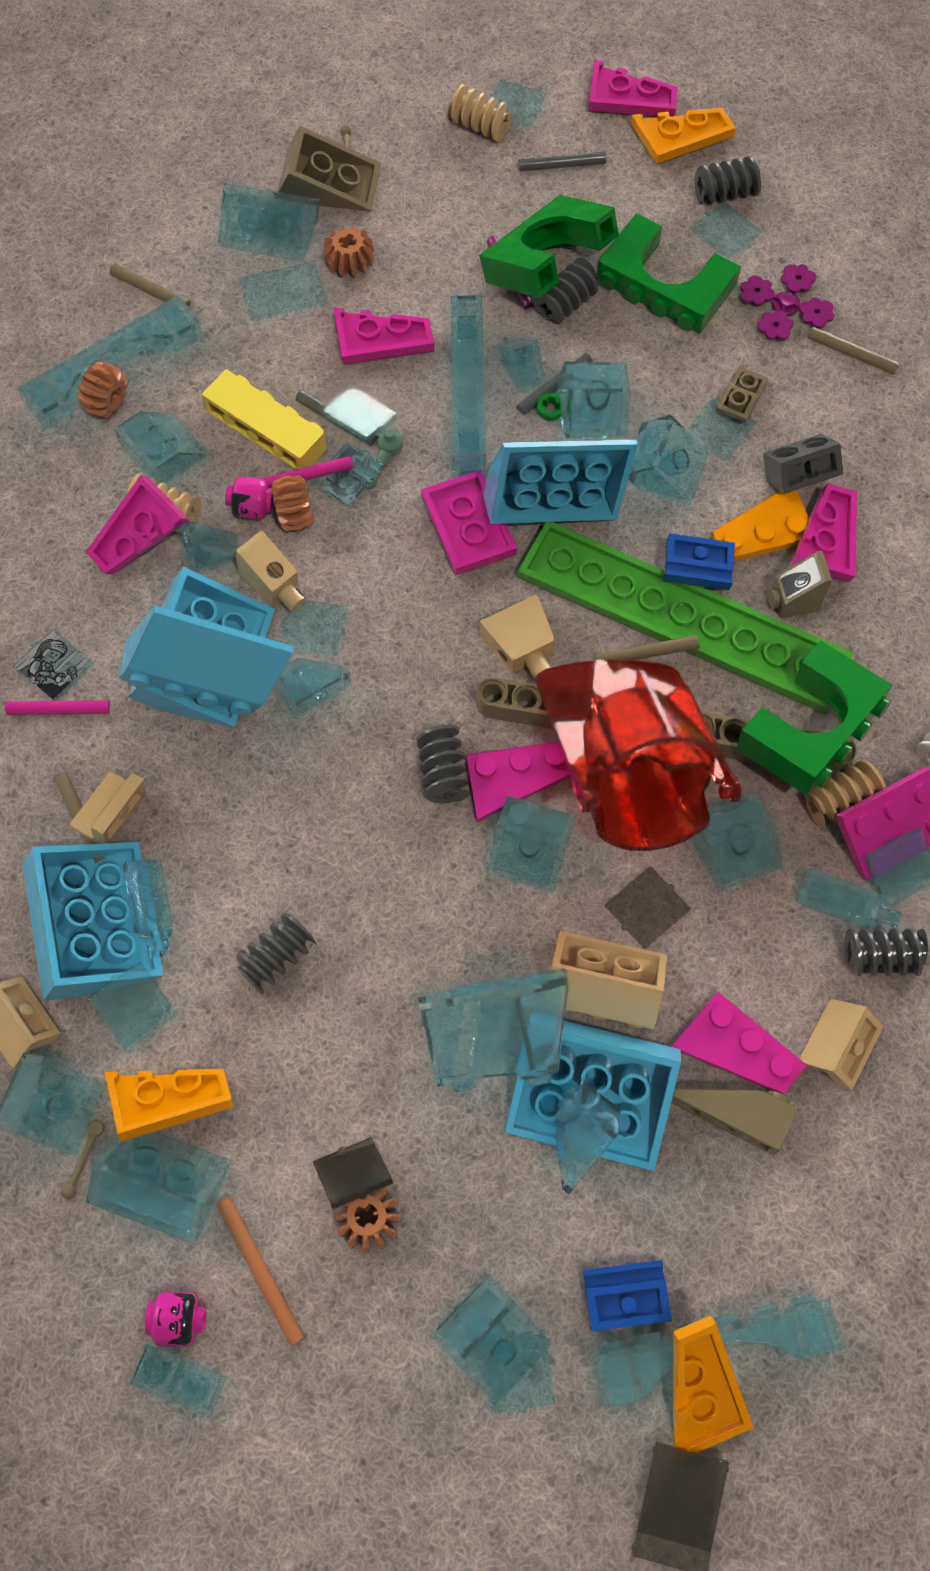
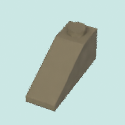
[671,1089,798,1156]

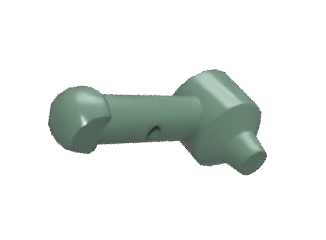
[361,429,403,490]

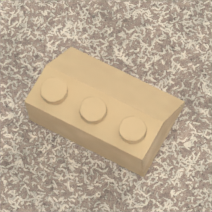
[544,931,667,1029]

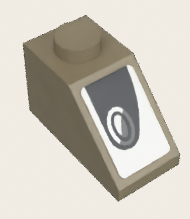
[768,551,832,619]

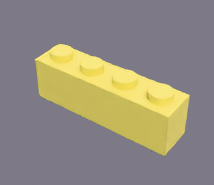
[201,369,327,470]

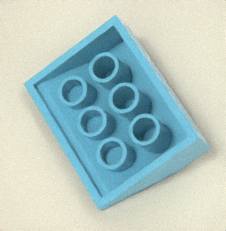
[483,440,638,524]
[128,567,275,728]
[119,605,294,715]
[22,842,163,1001]
[505,1013,681,1171]

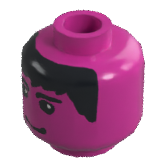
[225,476,274,521]
[145,1291,207,1347]

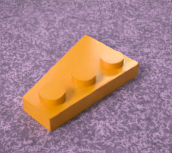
[631,108,736,164]
[711,490,809,561]
[105,1069,234,1142]
[673,1315,754,1461]

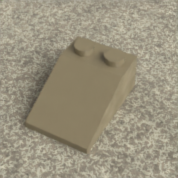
[277,126,381,212]

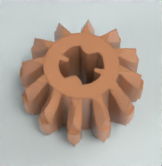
[323,225,374,279]
[77,361,128,419]
[272,475,314,531]
[334,1183,401,1253]

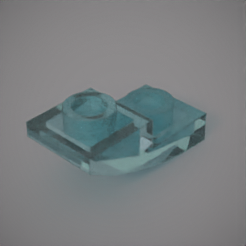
[130,1344,227,1417]

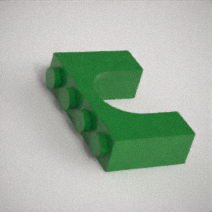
[479,195,619,298]
[596,213,741,334]
[736,641,892,796]

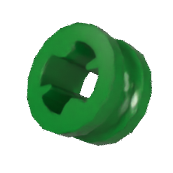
[537,393,565,421]

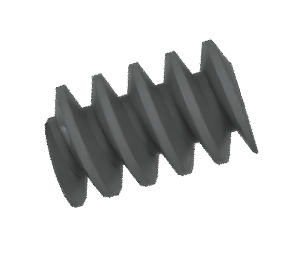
[694,156,761,205]
[532,258,598,324]
[417,725,470,804]
[236,913,317,995]
[844,929,928,976]

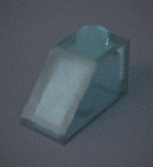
[273,657,352,718]

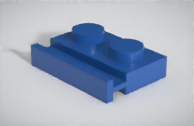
[663,533,735,590]
[582,1260,672,1332]

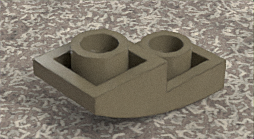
[716,366,768,423]

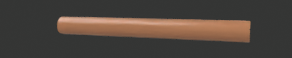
[216,1197,305,1347]

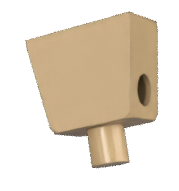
[236,530,306,612]
[480,594,555,680]

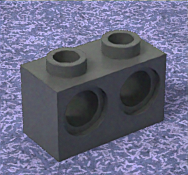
[763,434,843,494]

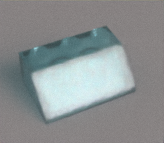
[218,182,320,262]
[86,1132,232,1244]

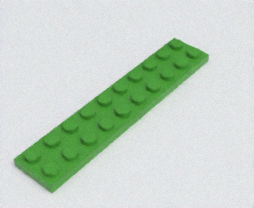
[518,522,853,714]

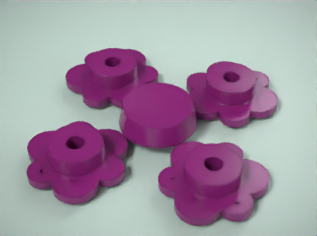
[740,264,834,340]

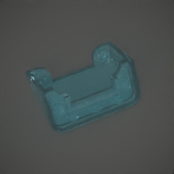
[418,968,569,1092]

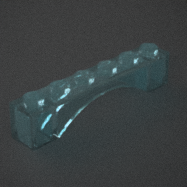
[451,295,486,477]
[18,296,203,430]
[590,1293,844,1409]

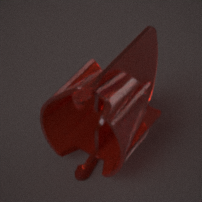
[536,660,741,851]

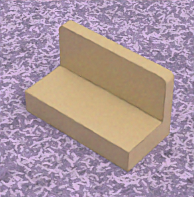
[70,772,145,844]
[0,976,61,1068]
[799,999,884,1090]

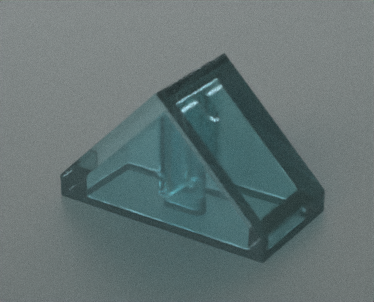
[497,335,546,393]
[179,521,239,572]

